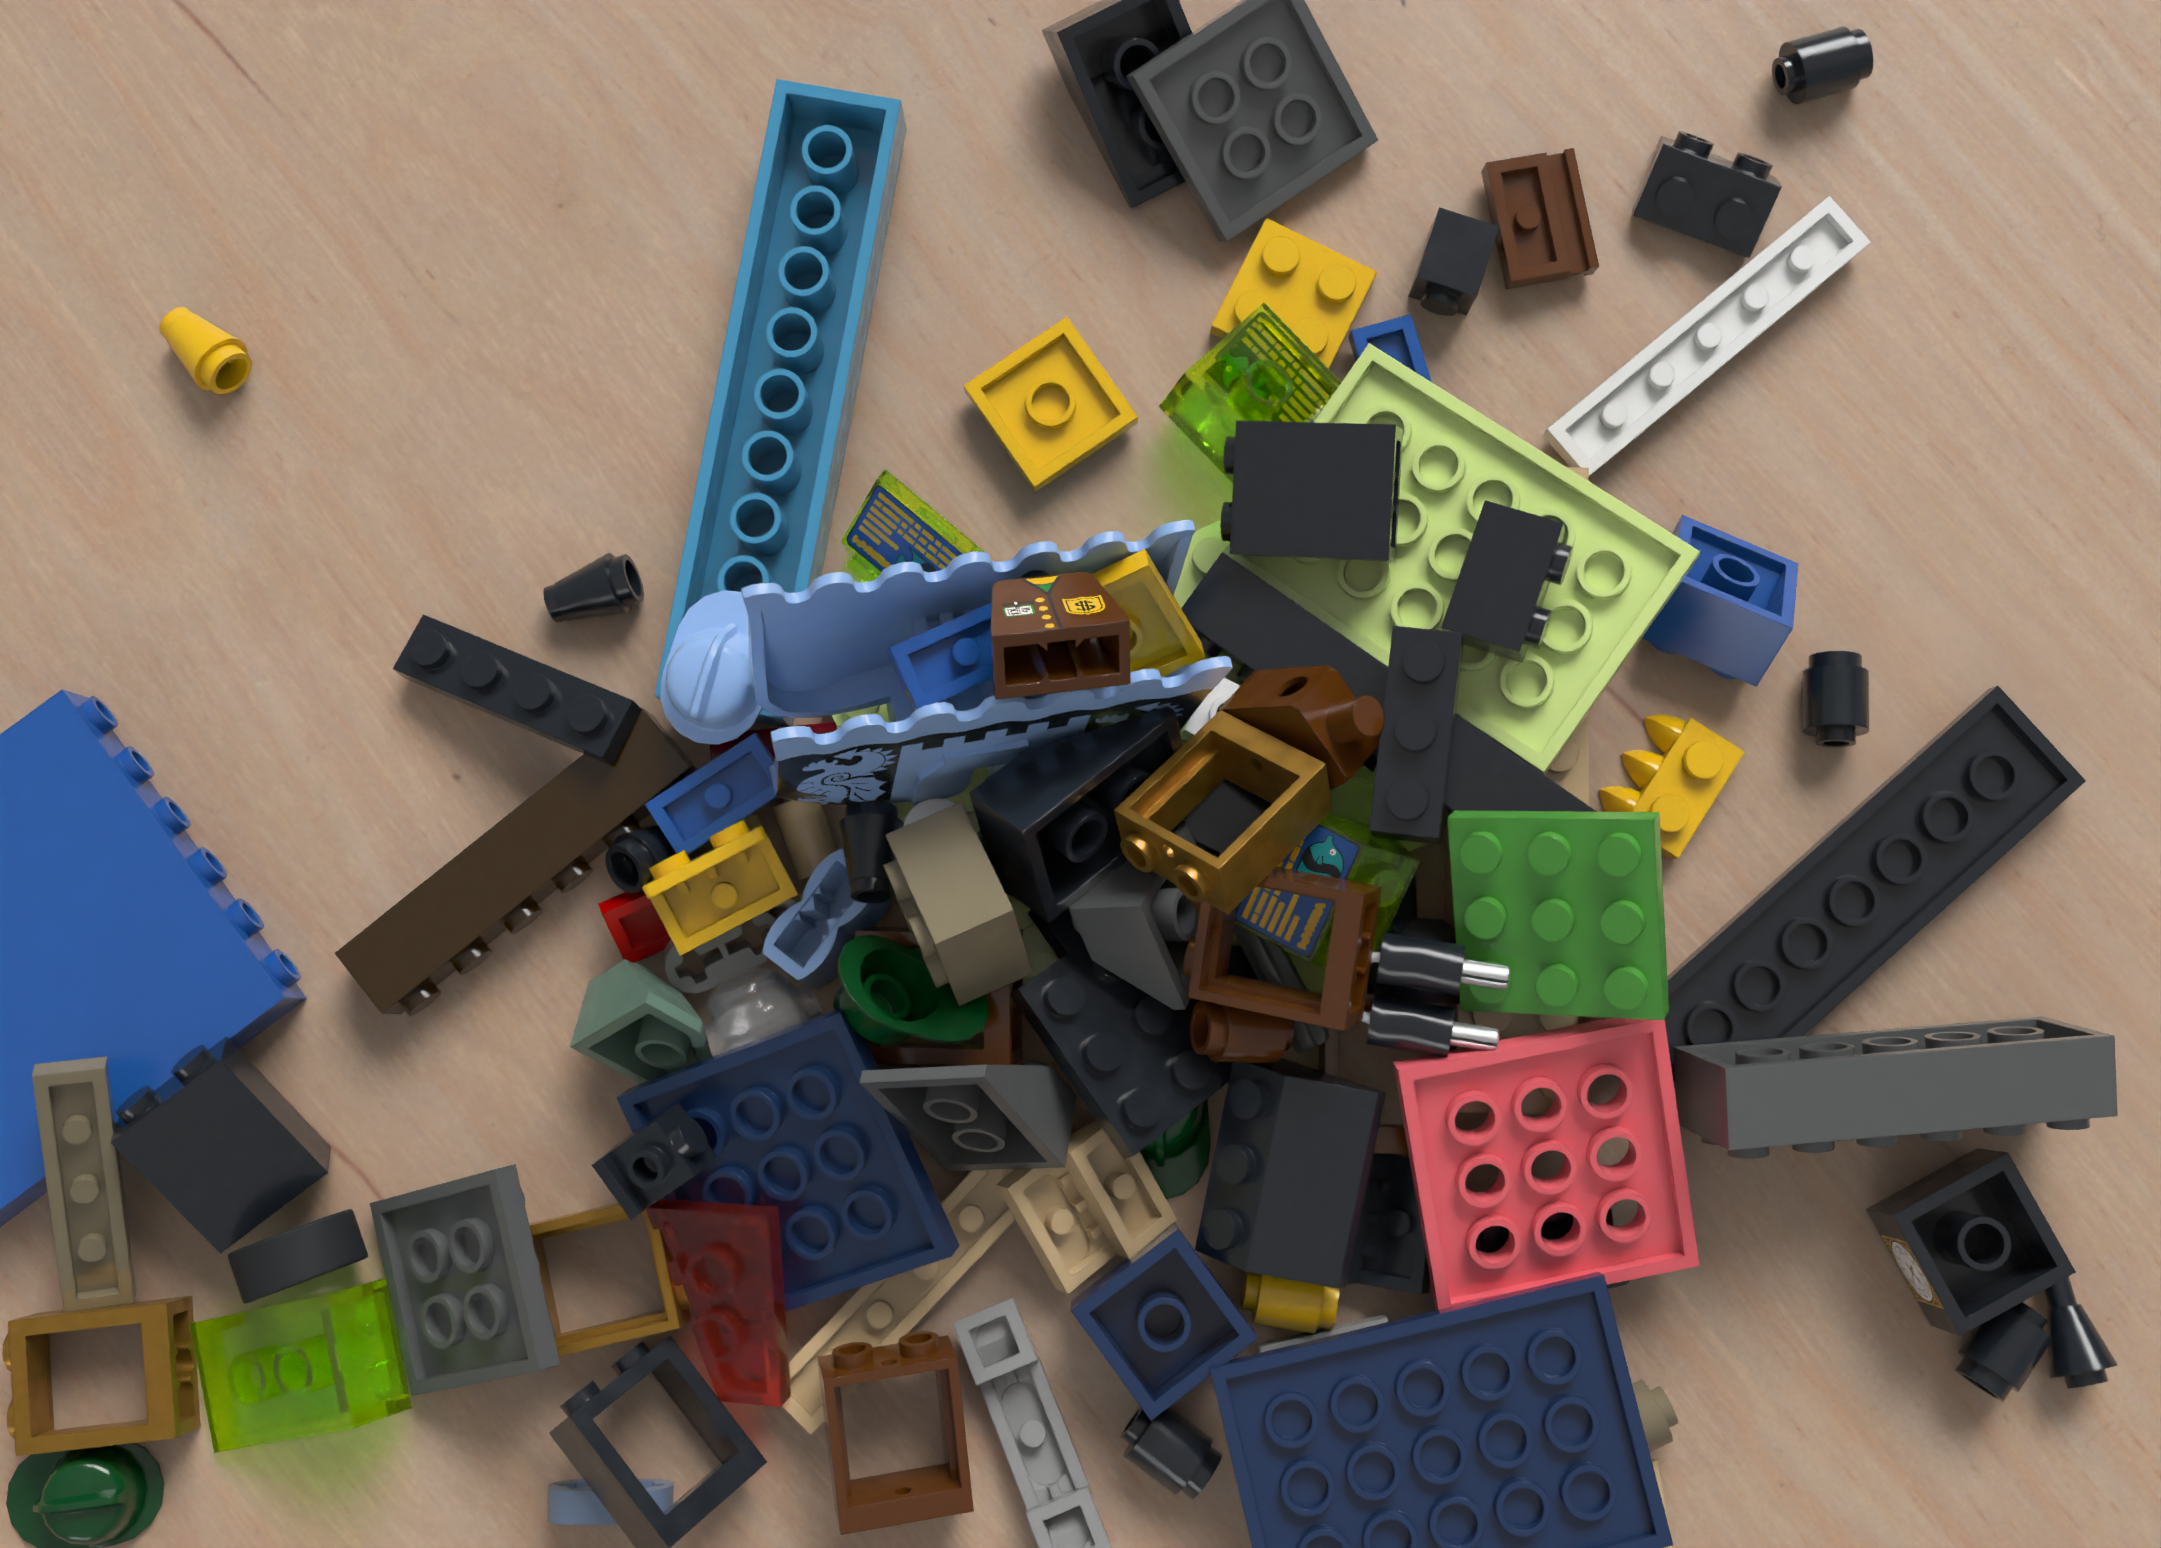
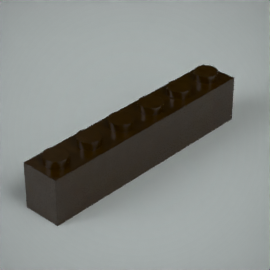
[335,708,697,1016]

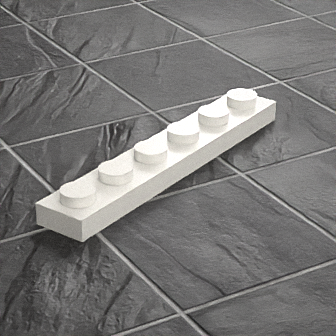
[1542,196,1871,477]

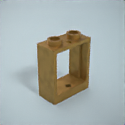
[1114,710,1333,914]
[529,1198,697,1356]
[3,1296,201,1456]

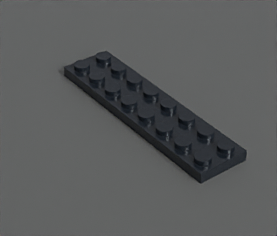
[1665,686,2086,1088]

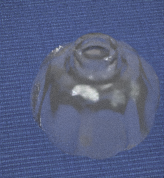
[704,967,823,1057]

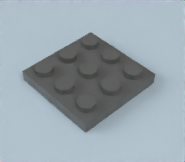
[1126,0,1378,242]
[370,1164,560,1396]

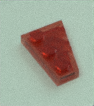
[645,1199,791,1407]

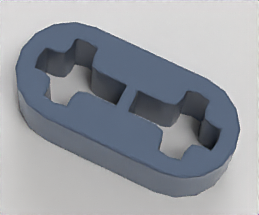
[547,1479,674,1525]

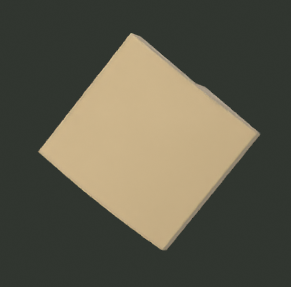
[996,1120,1177,1294]

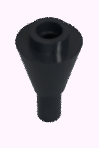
[2044,1276,2118,1389]

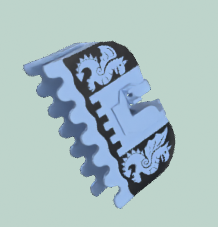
[742,520,1233,805]

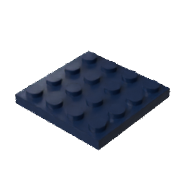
[617,1008,960,1332]

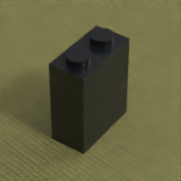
[1220,421,1403,562]
[110,1036,331,1254]

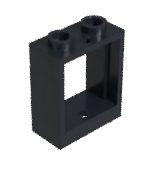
[549,1335,767,1548]

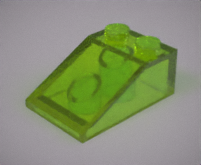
[190,1278,412,1453]

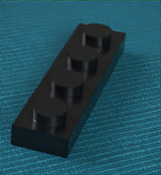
[393,614,642,766]

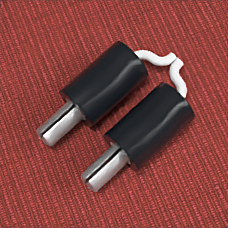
[1361,932,1510,1057]

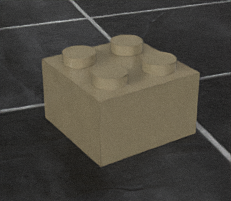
[883,802,1033,1006]

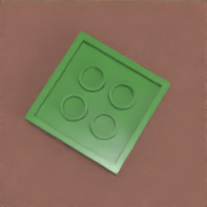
[1447,810,1669,1020]

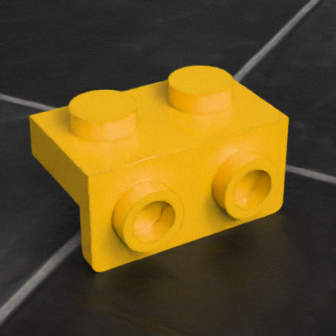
[642,819,798,956]

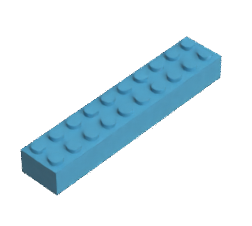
[655,79,907,727]

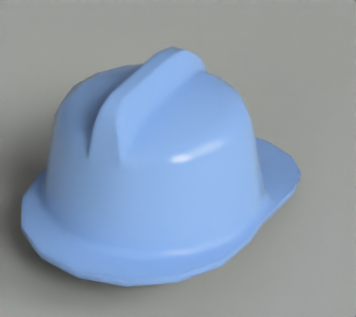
[660,590,762,745]

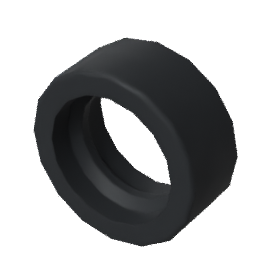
[228,1209,368,1304]

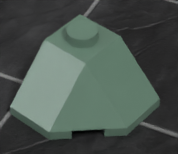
[570,959,712,1084]

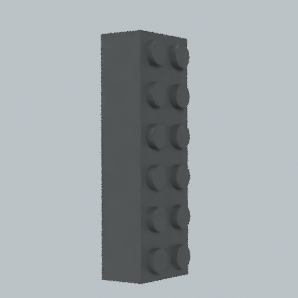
[1673,1016,2118,1159]

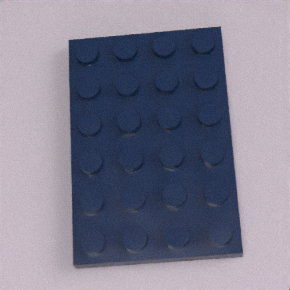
[1209,1272,1673,1548]

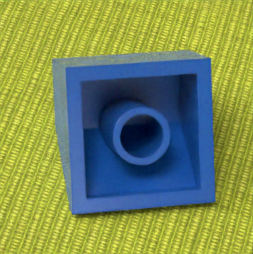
[1642,515,1798,687]

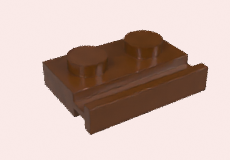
[1481,148,1599,289]

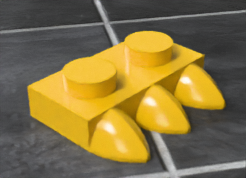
[1598,714,1745,860]

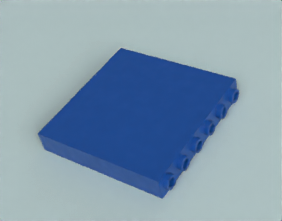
[0,689,307,1227]

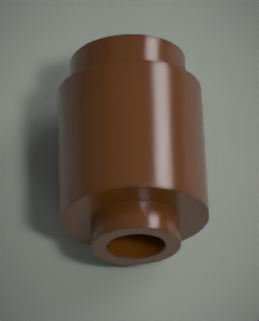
[1190,1001,1294,1064]

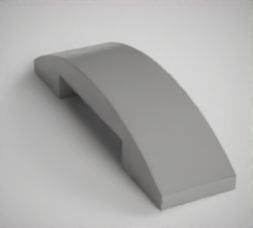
[952,1297,1112,1548]

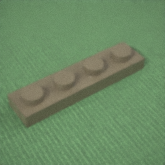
[32,1056,136,1313]

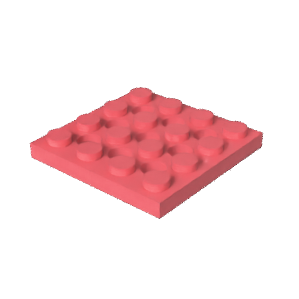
[1393,1018,1700,1310]

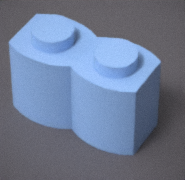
[763,848,894,989]

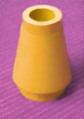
[159,307,252,394]

